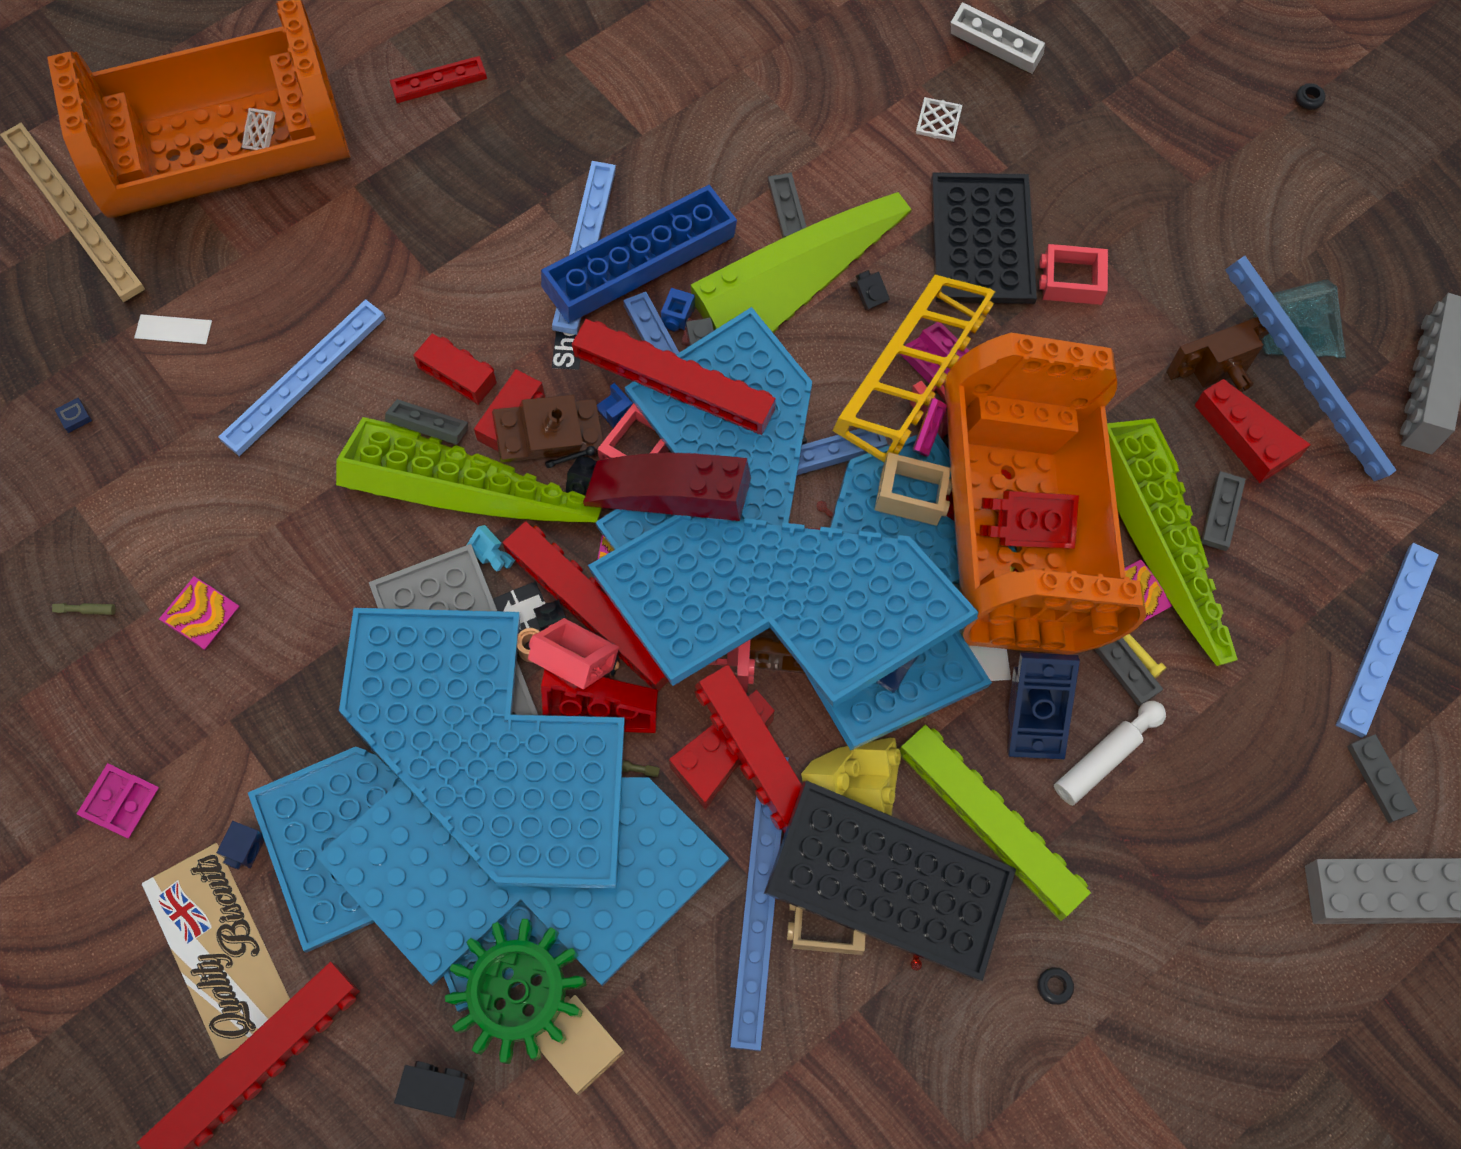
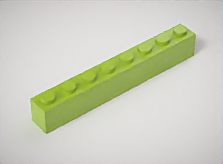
[900,724,1091,921]

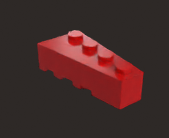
[1195,379,1311,483]
[541,669,658,733]
[669,690,775,810]

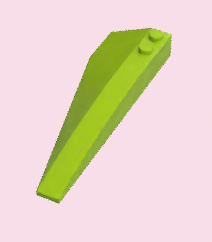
[691,192,912,333]
[336,417,602,522]
[1107,418,1238,666]

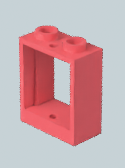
[1039,244,1108,305]
[597,403,669,460]
[528,618,619,689]

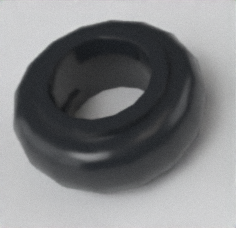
[1296,83,1326,110]
[1037,967,1074,1005]

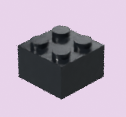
[394,1061,474,1120]

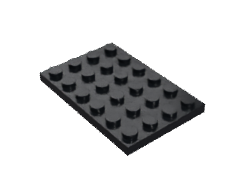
[931,172,1037,304]

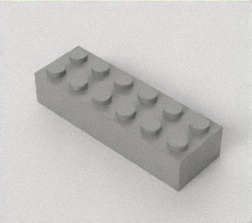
[1400,293,1461,454]
[1305,858,1461,924]

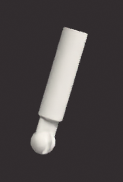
[1054,701,1166,806]

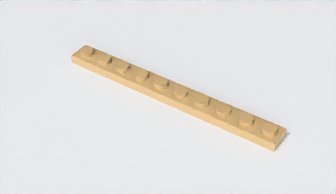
[0,123,145,302]

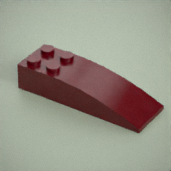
[583,453,751,521]

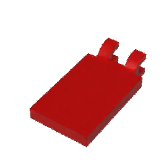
[979,491,1079,549]

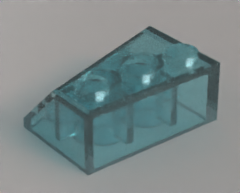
[1253,279,1346,358]

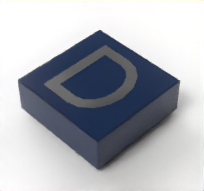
[54,397,92,433]

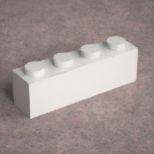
[951,2,1045,74]

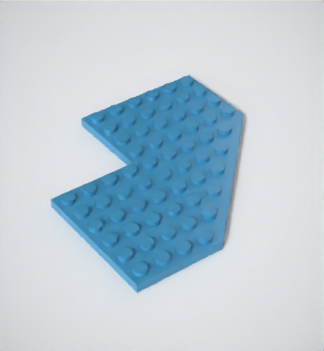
[595,307,812,550]
[803,433,1016,751]
[588,515,978,708]
[339,608,625,888]
[248,746,567,1012]
[316,777,729,986]

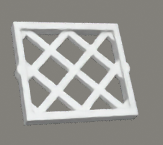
[916,97,962,142]
[241,108,276,150]

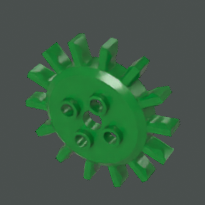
[445,919,587,1064]

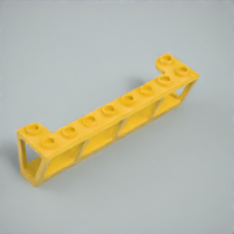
[832,275,995,462]

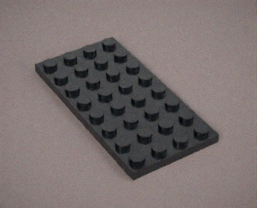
[764,781,1016,981]

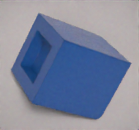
[597,383,633,429]

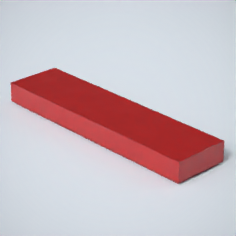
[389,56,487,103]

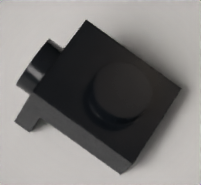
[850,270,890,310]
[566,457,597,495]
[533,600,567,631]

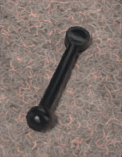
[545,446,596,468]

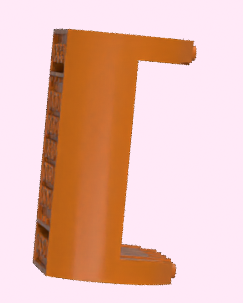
[47,0,351,218]
[944,333,1146,655]

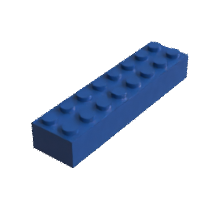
[541,185,737,324]

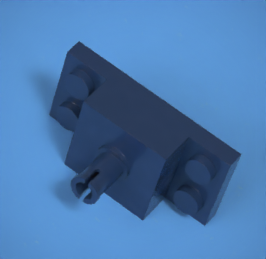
[1007,652,1080,759]

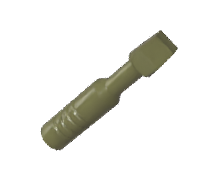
[52,603,116,615]
[622,760,660,777]

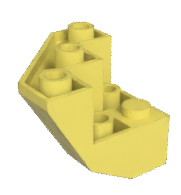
[801,738,901,816]

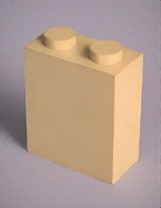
[536,995,624,1095]

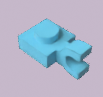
[467,525,515,572]

